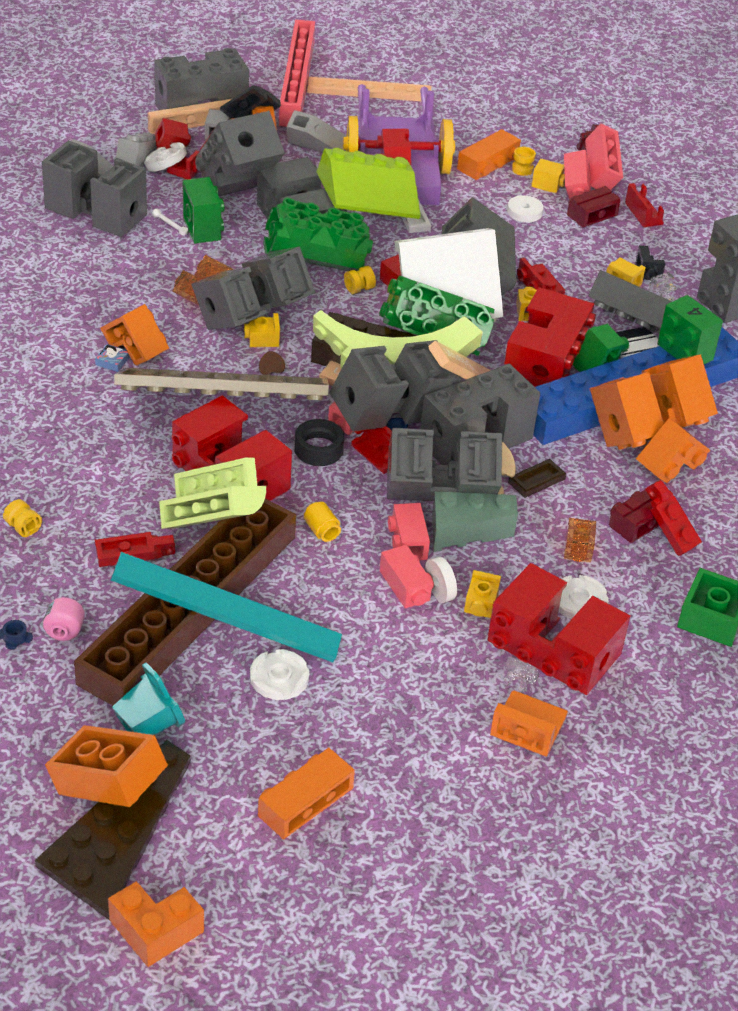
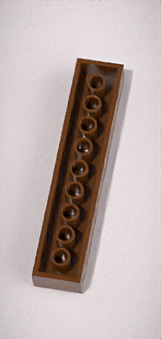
[74,499,296,706]

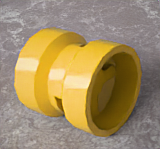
[512,147,536,176]
[344,265,376,295]
[3,499,42,538]

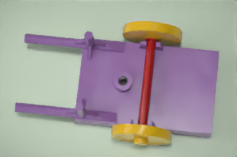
[343,84,455,205]

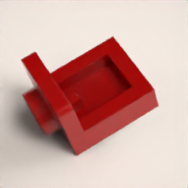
[167,150,200,180]

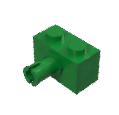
[573,324,629,372]

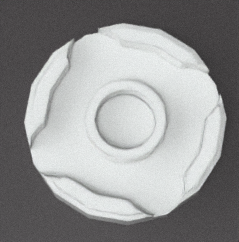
[144,142,187,172]
[558,575,608,619]
[250,649,309,700]

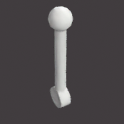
[152,209,188,235]

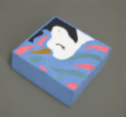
[95,344,130,372]

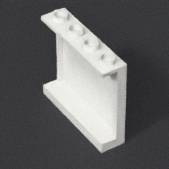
[394,228,503,322]

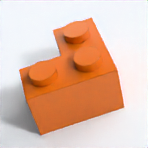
[100,304,169,366]
[636,418,710,483]
[108,881,204,967]

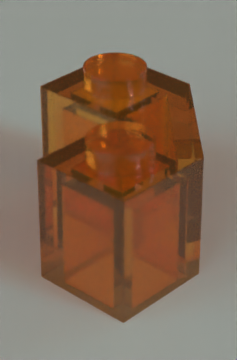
[172,255,233,305]

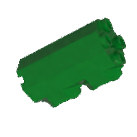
[263,197,373,271]
[379,276,495,356]

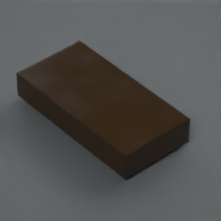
[508,459,566,498]

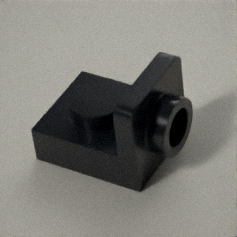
[635,245,665,280]

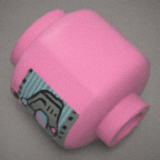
[43,597,85,641]

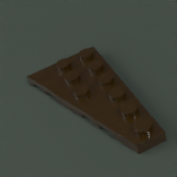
[35,740,191,920]

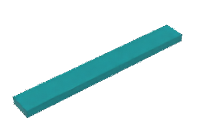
[111,552,342,662]

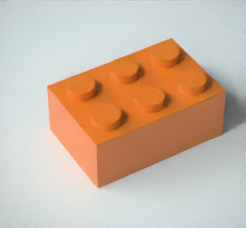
[45,725,168,807]

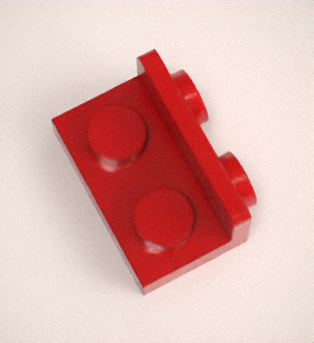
[517,258,565,295]

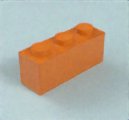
[457,129,521,180]
[258,747,355,840]

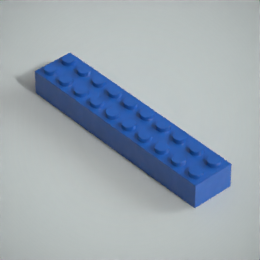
[533,327,738,445]

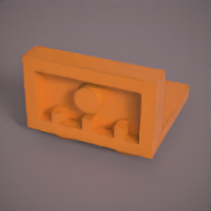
[490,690,568,757]

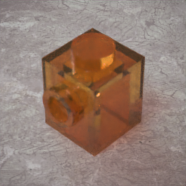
[564,518,596,563]

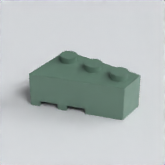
[432,491,518,552]

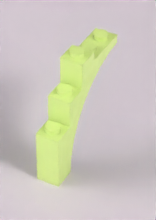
[313,310,482,369]

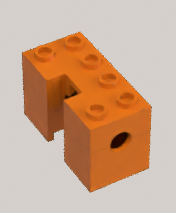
[590,354,718,450]

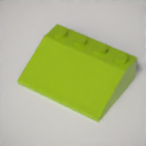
[317,148,421,219]

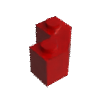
[377,129,411,165]

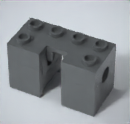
[154,48,249,110]
[195,111,285,196]
[42,140,147,237]
[257,157,347,219]
[442,197,517,296]
[697,214,738,323]
[191,246,315,330]
[329,340,461,431]
[421,364,540,465]
[387,428,502,501]

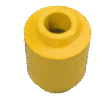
[303,502,341,542]

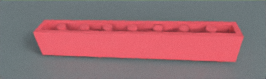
[279,19,315,127]

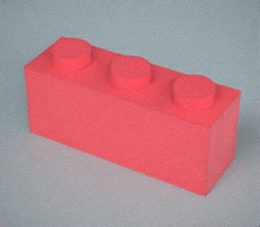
[585,123,623,190]

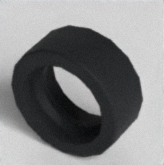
[294,419,344,466]

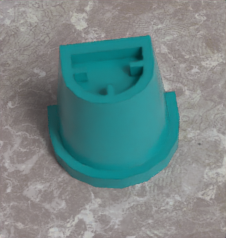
[112,662,185,735]

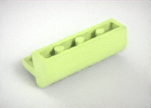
[159,458,266,529]

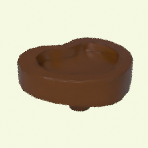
[258,351,285,375]

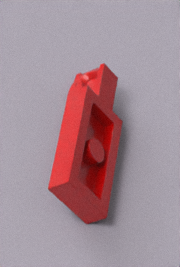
[645,480,702,556]
[95,532,175,567]

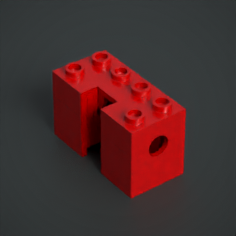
[504,287,596,387]
[171,395,292,501]
[487,563,631,695]

